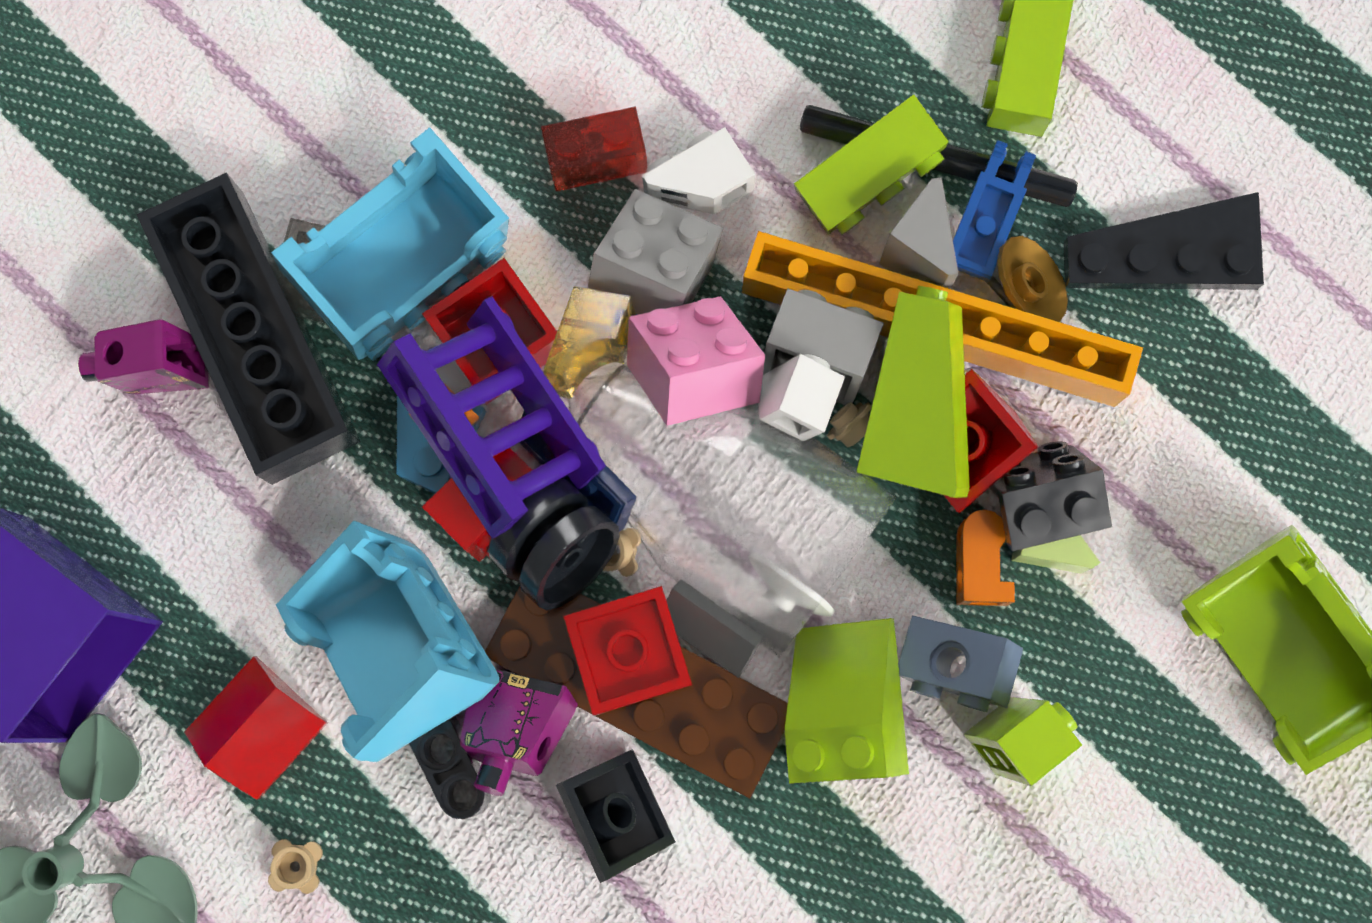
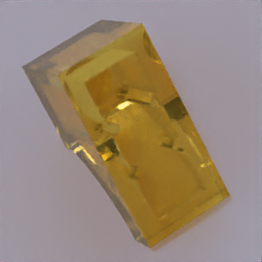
[543,286,636,399]

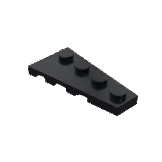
[1064,192,1264,290]

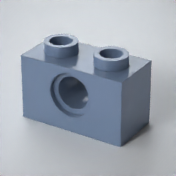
[898,615,1023,712]

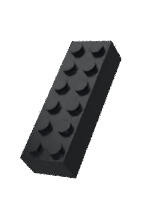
[137,172,361,485]

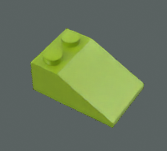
[785,618,909,784]

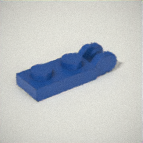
[953,140,1036,282]

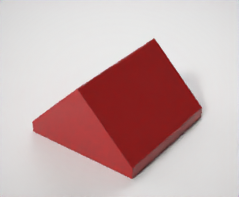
[944,369,1038,513]
[184,656,328,800]

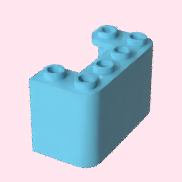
[271,127,509,361]

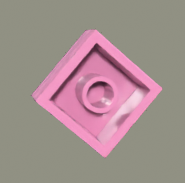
[627,296,765,426]

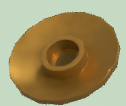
[997,236,1068,322]

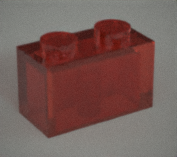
[541,106,648,191]

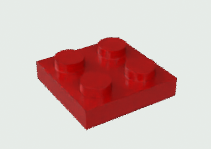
[564,586,692,716]

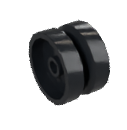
[488,478,620,610]

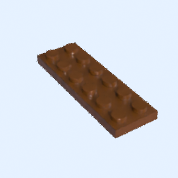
[485,586,788,799]

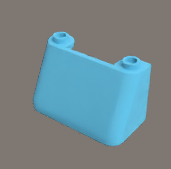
[276,521,499,762]

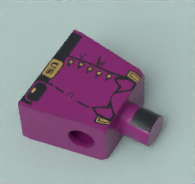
[78,319,209,394]
[460,669,578,796]

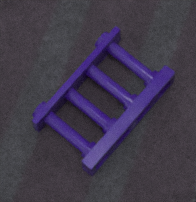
[377,297,606,539]

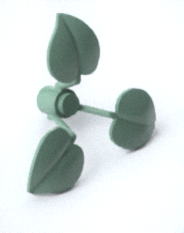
[0,713,198,923]

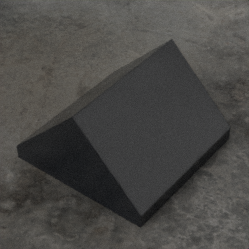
[556,749,676,883]

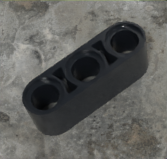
[409,716,491,819]

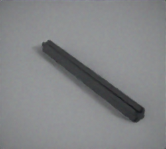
[800,105,1078,207]

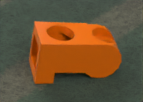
[956,509,1015,606]

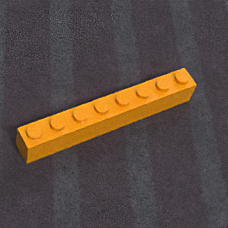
[742,231,1143,407]

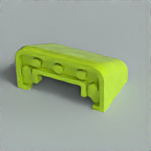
[1181,525,1372,775]

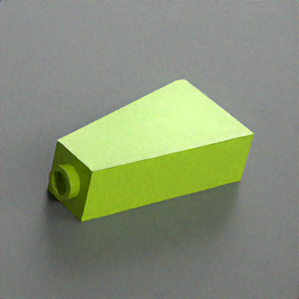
[856,286,970,498]

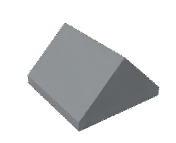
[879,177,959,289]

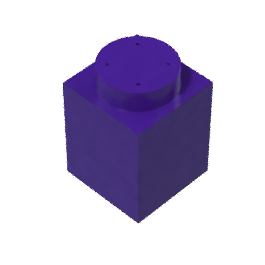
[0,508,163,743]

